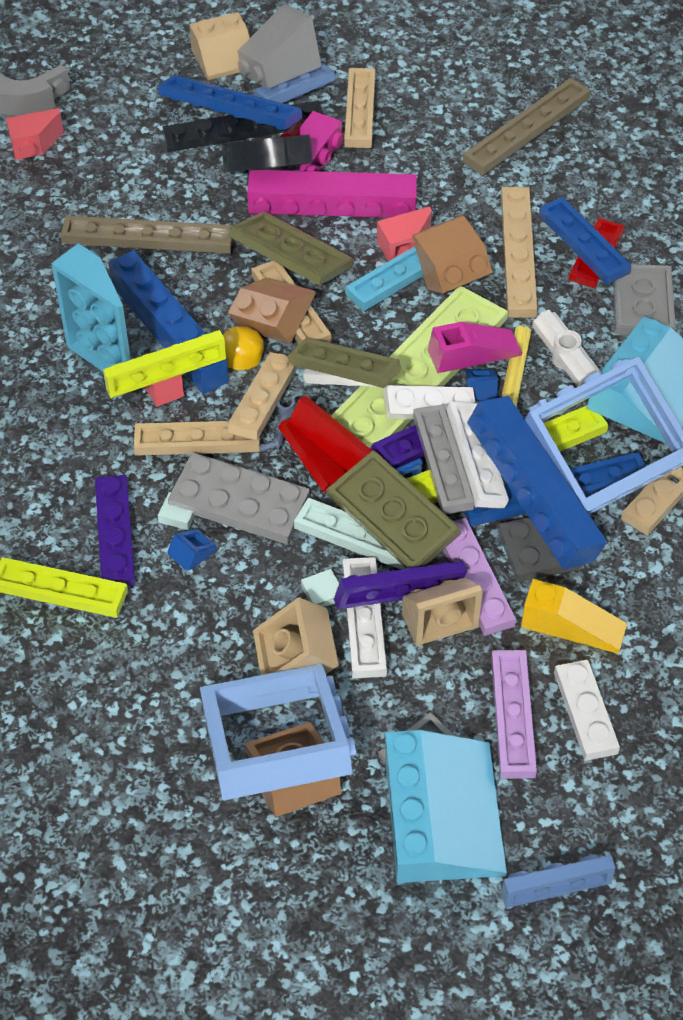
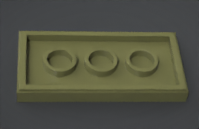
[228,211,354,286]
[326,450,462,569]

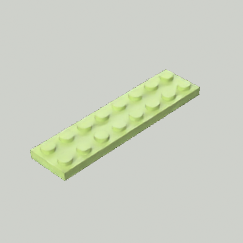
[331,286,508,448]

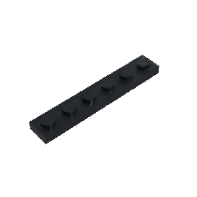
[162,100,324,152]

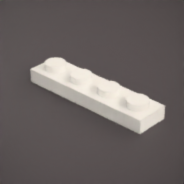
[445,401,509,508]
[343,557,387,678]

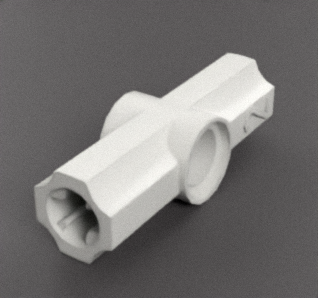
[532,310,601,387]

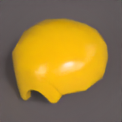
[223,326,264,370]

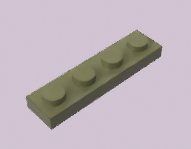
[288,337,402,388]

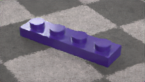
[95,475,135,586]
[333,561,467,610]

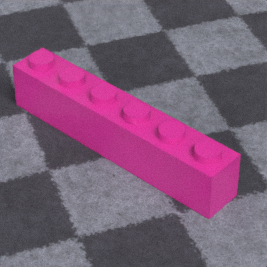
[247,170,417,218]

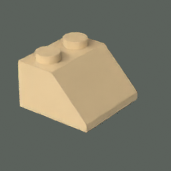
[189,12,250,80]
[402,577,483,646]
[253,597,339,675]

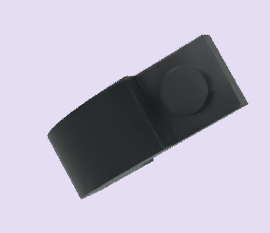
[221,134,313,172]

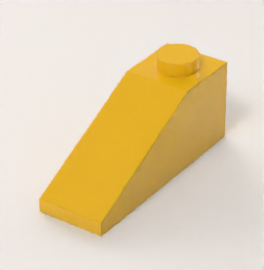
[521,579,627,654]

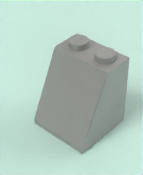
[238,5,322,89]

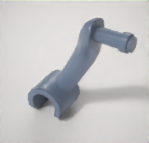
[259,398,296,451]

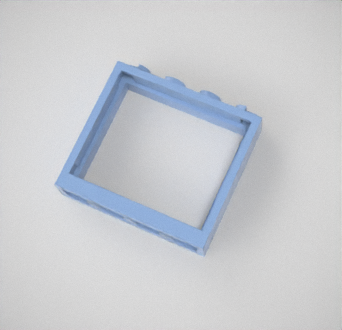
[525,356,683,515]
[200,663,356,800]

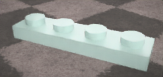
[294,498,406,570]

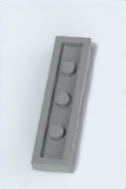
[413,404,474,514]

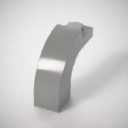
[0,65,70,116]

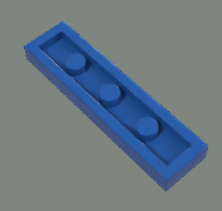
[539,197,631,285]

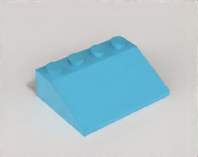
[51,243,131,371]
[587,316,683,444]
[385,730,507,883]

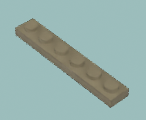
[463,78,591,175]
[61,216,234,254]

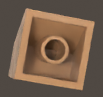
[412,215,493,293]
[228,277,316,344]
[245,722,342,817]

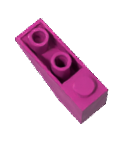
[300,111,344,172]
[427,322,522,373]

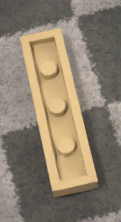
[345,68,375,148]
[251,261,331,344]
[228,352,298,440]
[134,421,260,455]

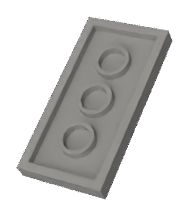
[168,452,310,544]

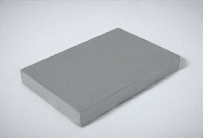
[613,264,676,335]

